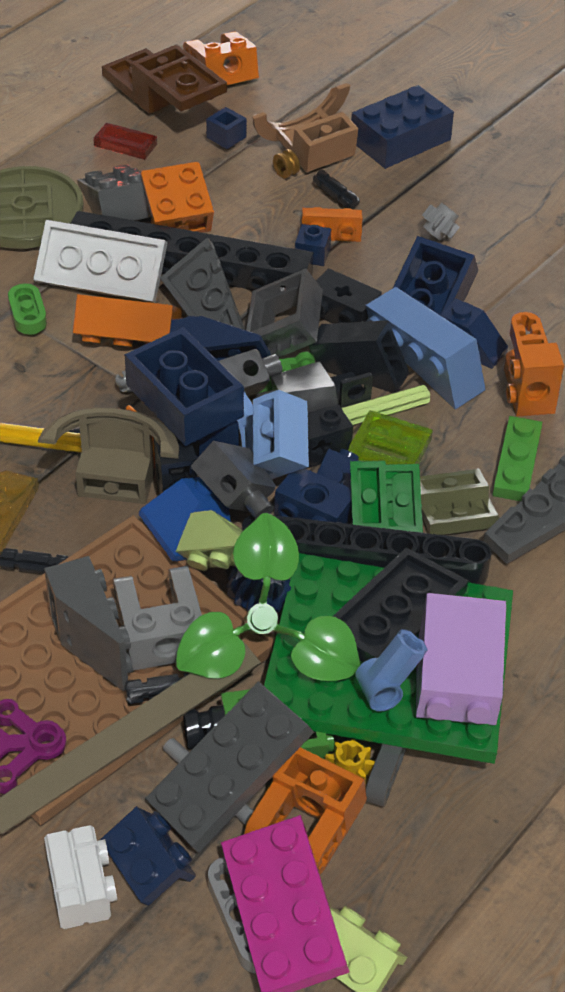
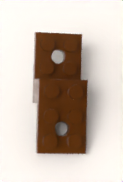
[102,44,227,114]

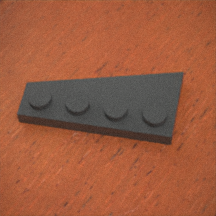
[160,237,245,330]

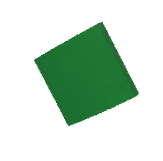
[349,461,423,533]

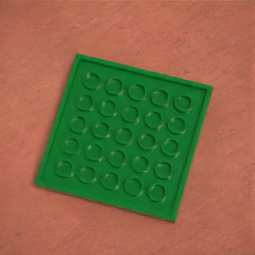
[264,553,513,764]

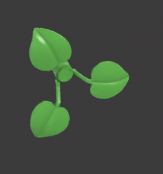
[176,513,360,681]

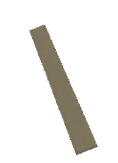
[0,640,261,835]

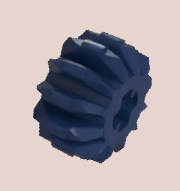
[226,566,291,612]

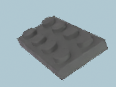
[145,681,314,853]

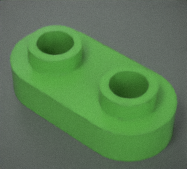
[8,284,47,335]

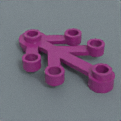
[0,699,67,794]

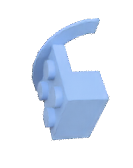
[237,390,309,479]

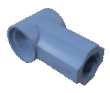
[355,629,428,711]

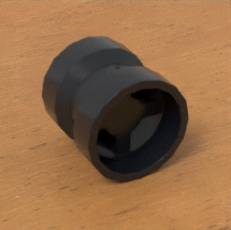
[183,705,225,750]

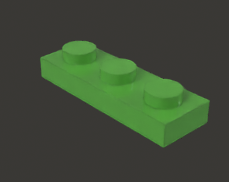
[493,416,543,501]

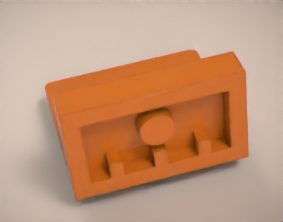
[141,162,214,233]

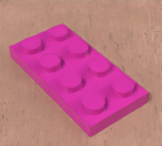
[221,815,350,992]

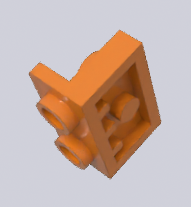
[302,207,363,242]

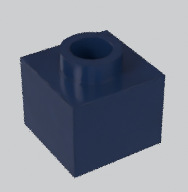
[206,107,247,149]
[295,224,331,266]

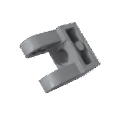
[113,566,202,671]

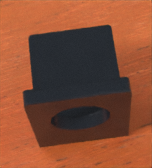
[330,371,373,408]

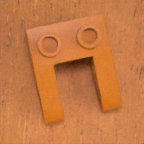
[183,31,259,85]
[504,312,564,417]
[244,747,367,875]

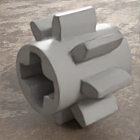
[422,202,460,240]

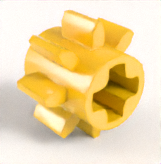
[325,739,375,784]

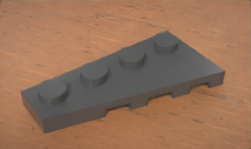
[484,454,565,564]

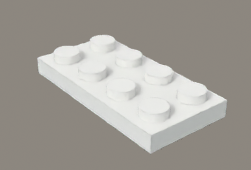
[33,220,168,303]

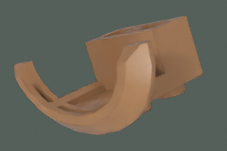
[253,83,358,172]

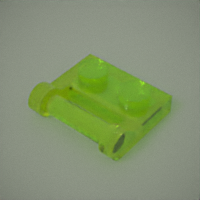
[348,410,433,465]

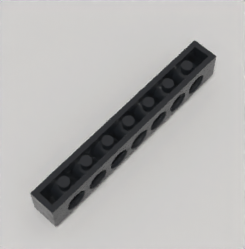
[70,211,313,290]

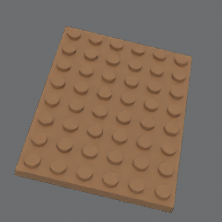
[0,515,276,826]

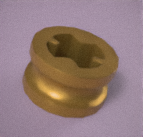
[273,149,300,179]

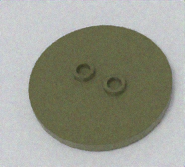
[0,166,84,249]

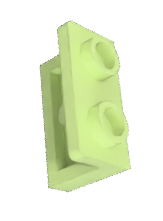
[330,906,408,992]

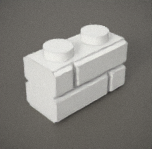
[44,825,117,929]

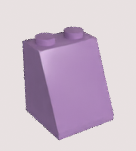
[416,593,506,725]

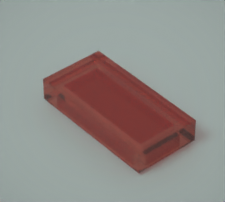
[93,123,157,160]

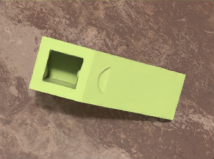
[175,510,243,571]

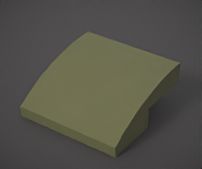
[420,469,499,535]

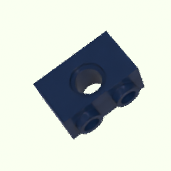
[274,468,352,524]

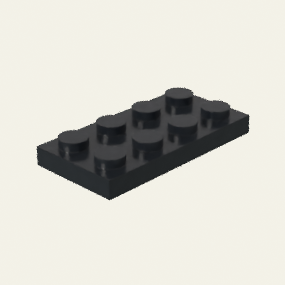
[332,548,469,662]

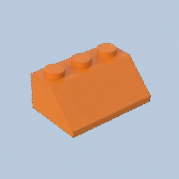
[73,294,182,347]

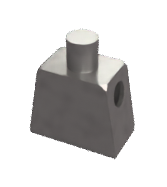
[219,349,282,396]
[256,362,338,413]
[191,441,275,519]

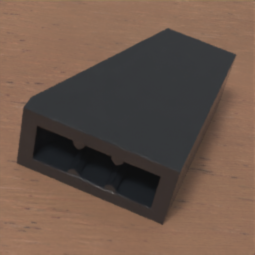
[309,320,410,393]

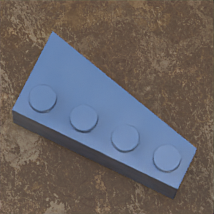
[366,287,486,410]

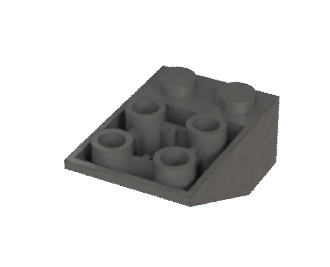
[77,164,152,221]
[44,556,133,691]

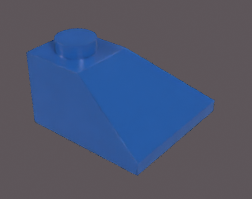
[139,477,231,561]

